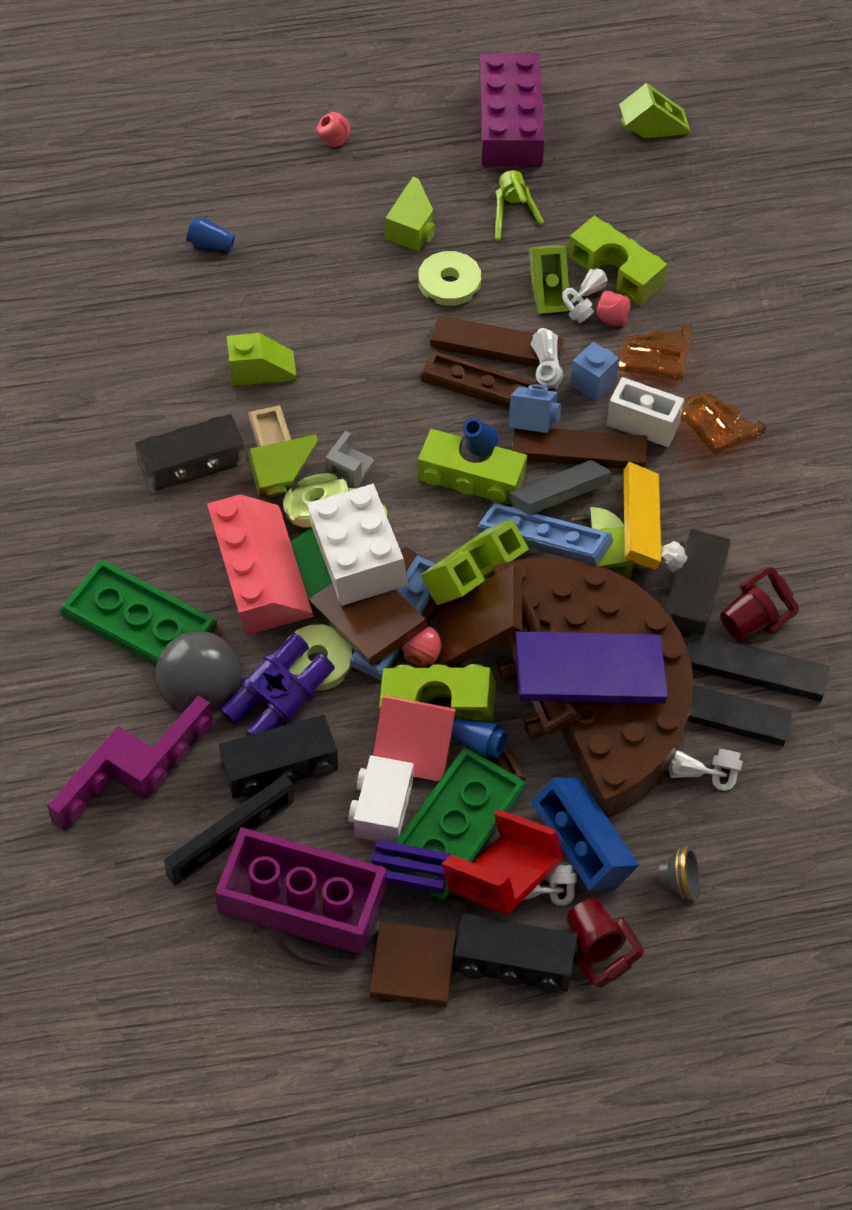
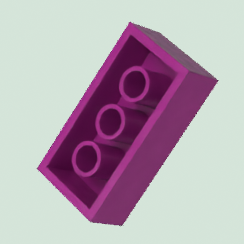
[479,53,545,166]
[215,827,386,955]

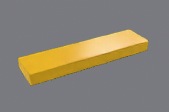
[624,462,662,570]

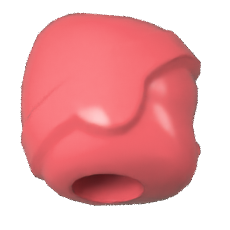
[316,112,351,147]
[596,291,631,326]
[401,626,441,667]

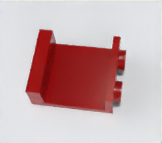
[442,809,564,915]

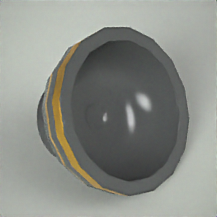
[659,846,700,901]

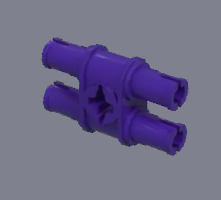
[220,633,335,736]

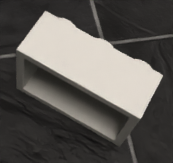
[307,483,408,606]

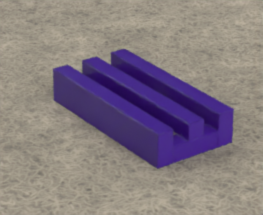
[372,840,451,894]

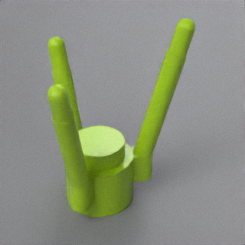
[495,170,544,242]

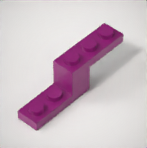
[47,696,212,831]

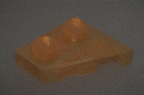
[618,324,692,381]
[681,391,767,454]

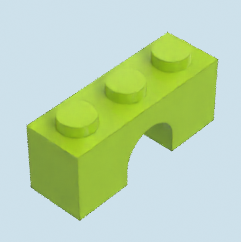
[568,215,668,306]
[417,429,527,506]
[420,519,529,605]
[379,664,496,723]

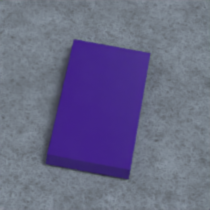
[515,631,668,704]

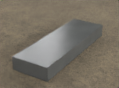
[509,460,612,515]

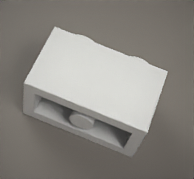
[606,377,684,448]
[348,755,414,843]

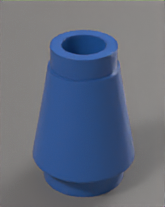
[186,217,235,252]
[463,418,498,456]
[451,718,508,759]

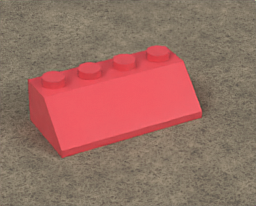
[207,494,314,636]

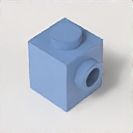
[570,341,619,402]
[508,385,561,433]

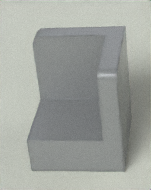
[325,431,374,489]

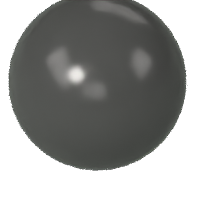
[155,631,241,712]

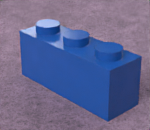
[531,778,639,891]

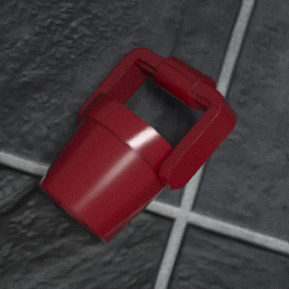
[720,567,799,641]
[566,899,644,987]

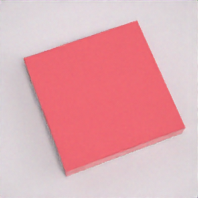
[373,695,456,782]

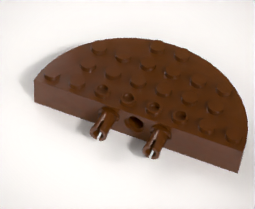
[493,557,693,818]

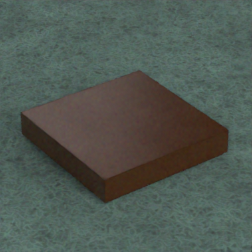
[370,921,456,1007]

